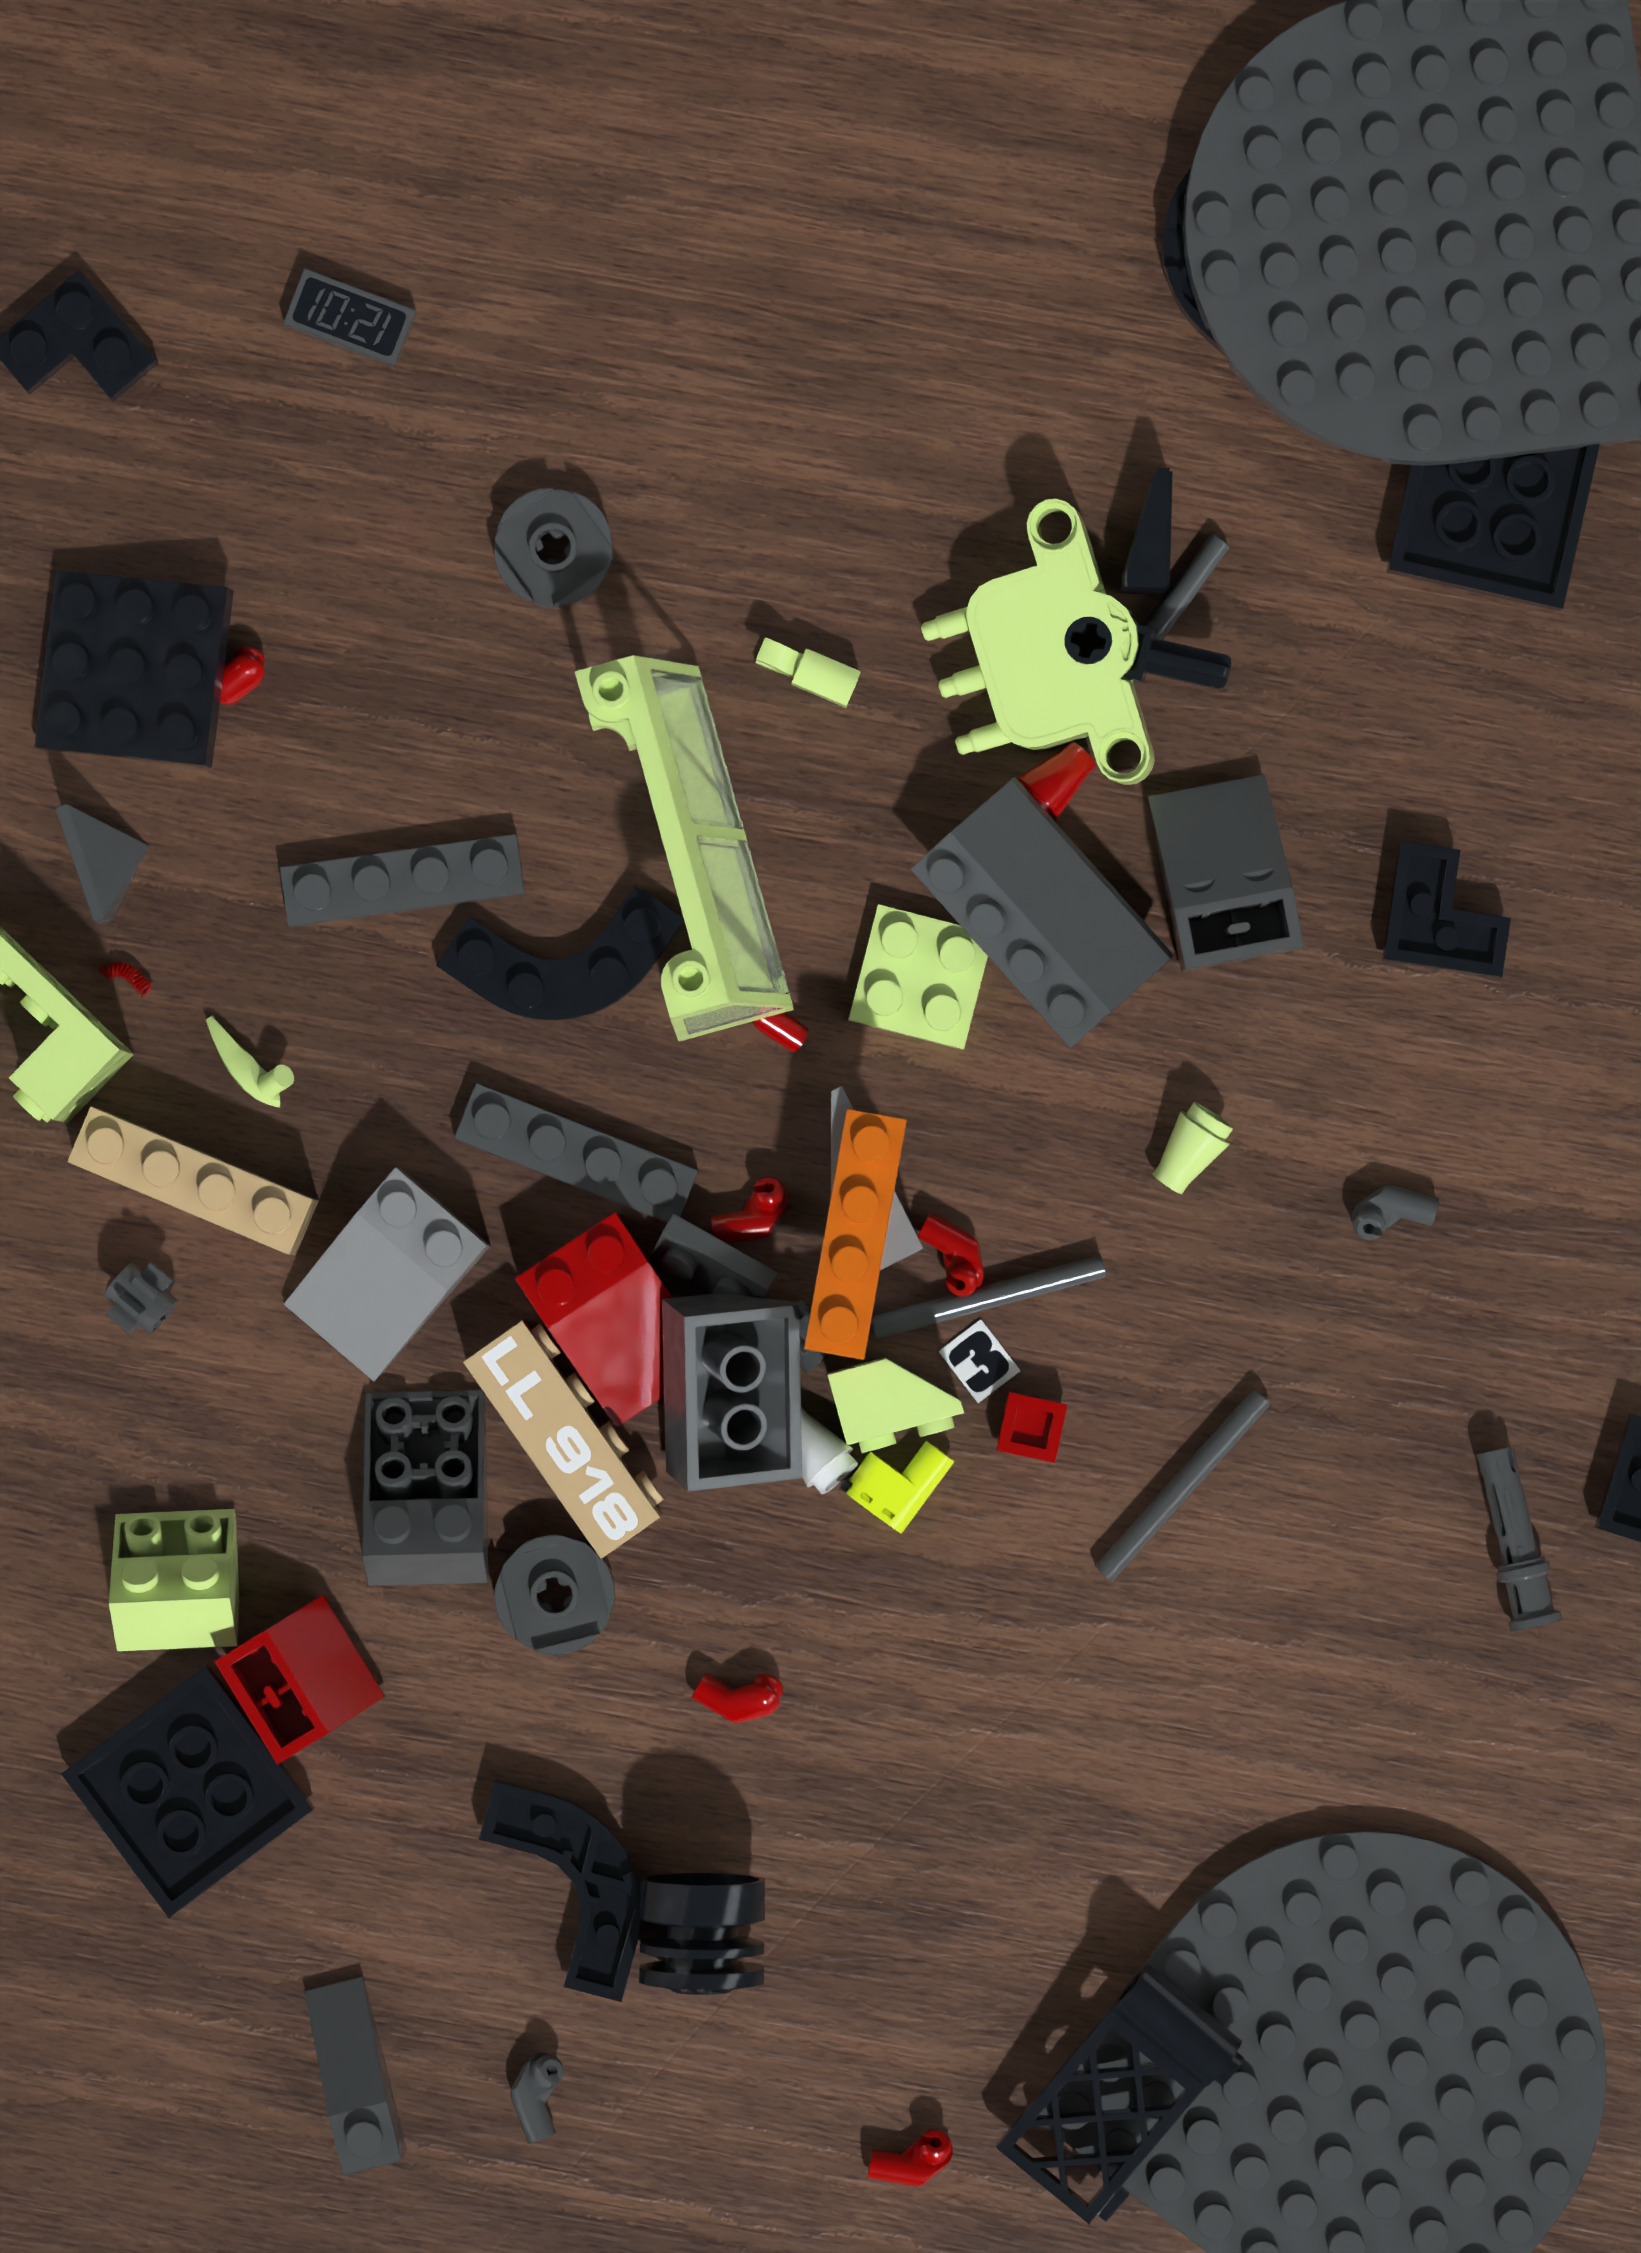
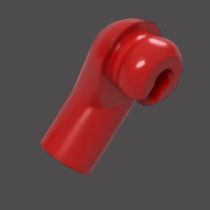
[711,1177,789,1243]
[867,2129,953,2187]

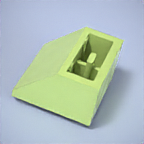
[827,1357,964,1453]
[109,1509,240,1651]

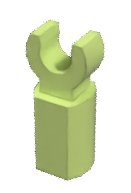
[756,637,861,708]

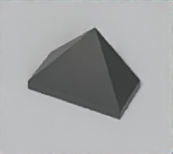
[55,804,149,925]

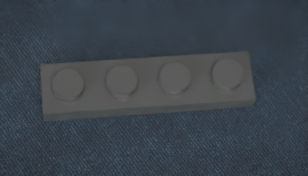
[280,834,526,928]
[454,1083,698,1223]

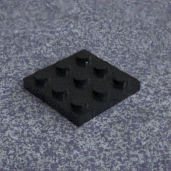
[1386,444,1600,612]
[34,570,234,768]
[61,1664,315,1918]

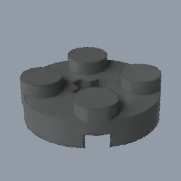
[494,488,613,610]
[495,1534,615,1655]

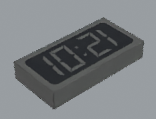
[283,268,417,369]

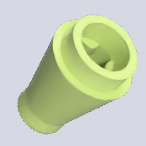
[1153,1102,1234,1194]

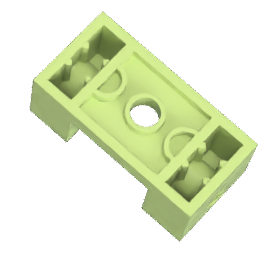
[0,926,134,1123]

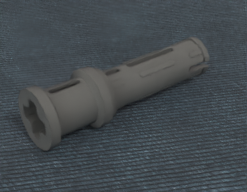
[1476,1446,1563,1632]

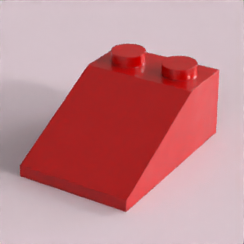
[515,1212,674,1428]

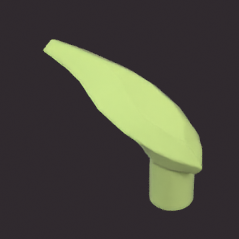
[206,1016,294,1108]

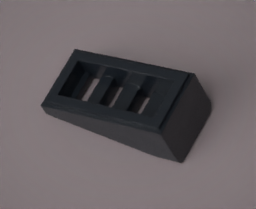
[1119,468,1173,594]

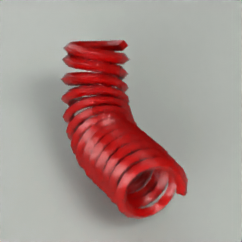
[99,961,152,997]

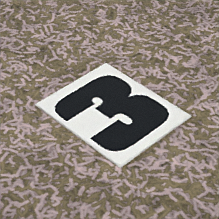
[938,1319,1020,1403]

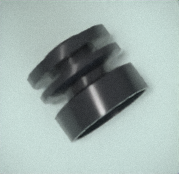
[639,1872,765,1995]

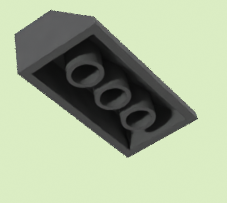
[911,777,1174,1048]

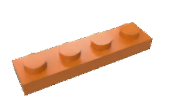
[804,1109,907,1360]

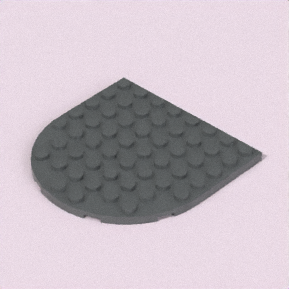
[1183,0,1641,466]
[1039,1830,1607,2253]

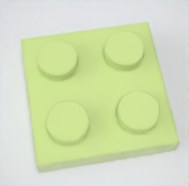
[848,904,988,1050]

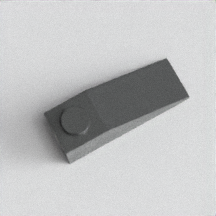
[305,1975,407,2175]

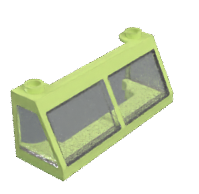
[575,655,794,1042]

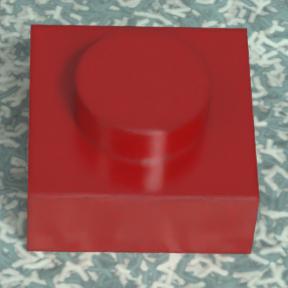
[996,1392,1068,1463]

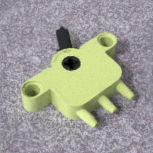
[921,499,1232,785]

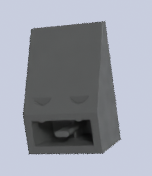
[1148,774,1304,972]
[362,1390,488,1586]

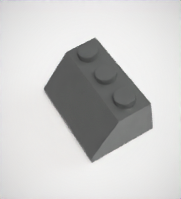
[662,1293,802,1492]

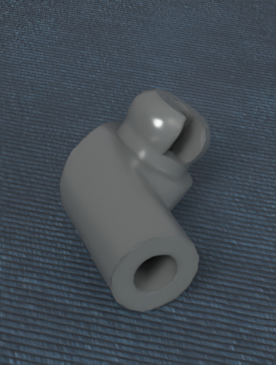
[510,2053,564,2143]

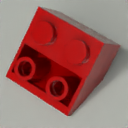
[214,1594,386,1765]

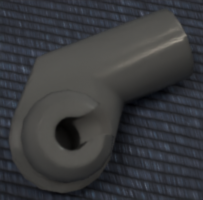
[1351,1184,1439,1240]

